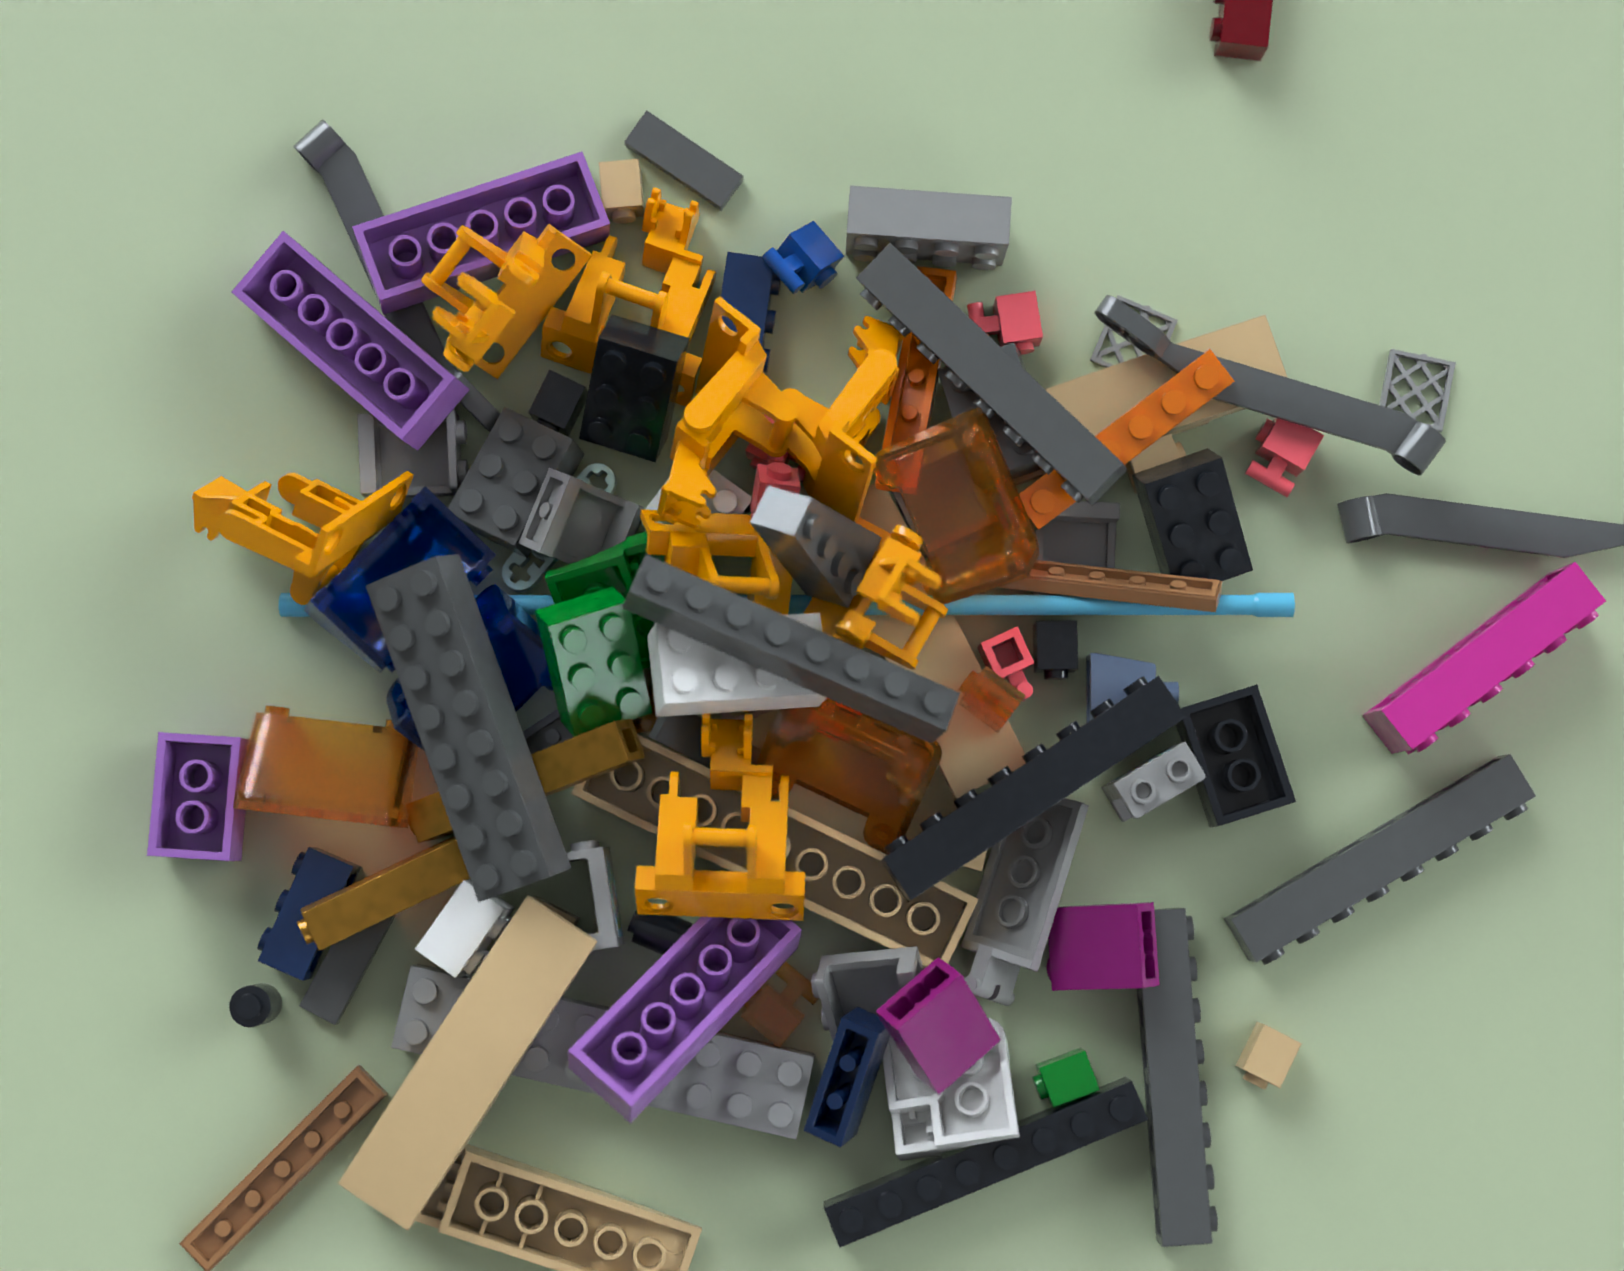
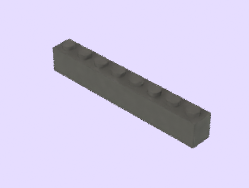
[856,243,1127,506]
[622,555,960,743]
[1224,754,1536,965]
[1137,908,1218,1247]

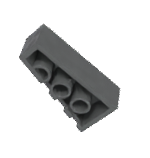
[750,485,882,608]

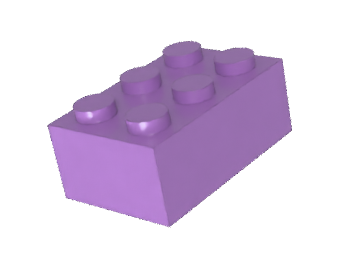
[147,732,252,861]

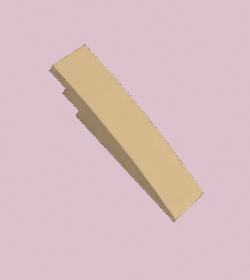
[981,315,1288,496]
[832,483,1026,800]
[338,895,598,1231]
[416,1144,702,1271]

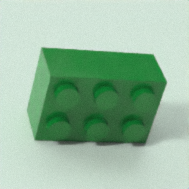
[535,586,652,737]

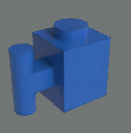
[762,221,844,294]

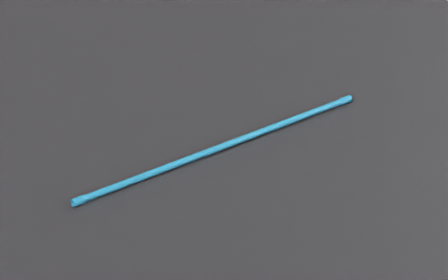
[279,593,1295,617]

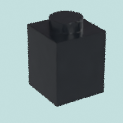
[528,369,588,437]
[1033,620,1078,680]

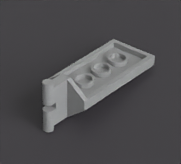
[961,798,1089,1006]

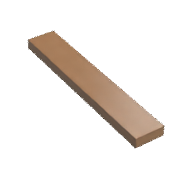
[972,554,1222,612]
[179,1065,388,1271]

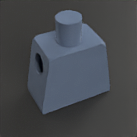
[1086,653,1179,723]

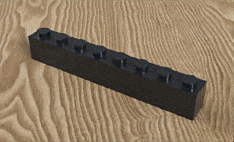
[881,676,1187,902]
[824,1077,1148,1248]

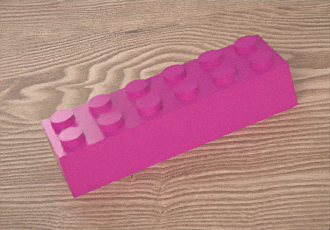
[1362,562,1606,754]

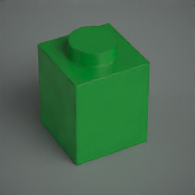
[1032,1047,1100,1107]

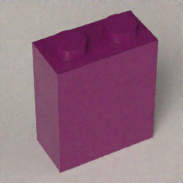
[1046,902,1160,991]
[875,957,1001,1095]

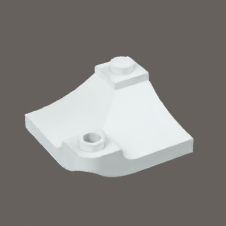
[883,1018,1020,1161]

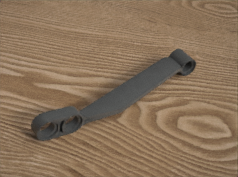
[294,119,500,433]
[1094,295,1446,476]
[1337,493,1624,558]

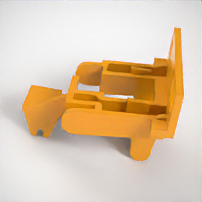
[540,187,716,407]
[421,224,592,379]
[657,297,798,529]
[782,316,904,523]
[192,471,414,605]
[640,509,793,712]
[803,517,948,670]
[635,713,805,921]

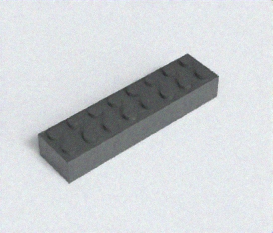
[366,554,571,902]

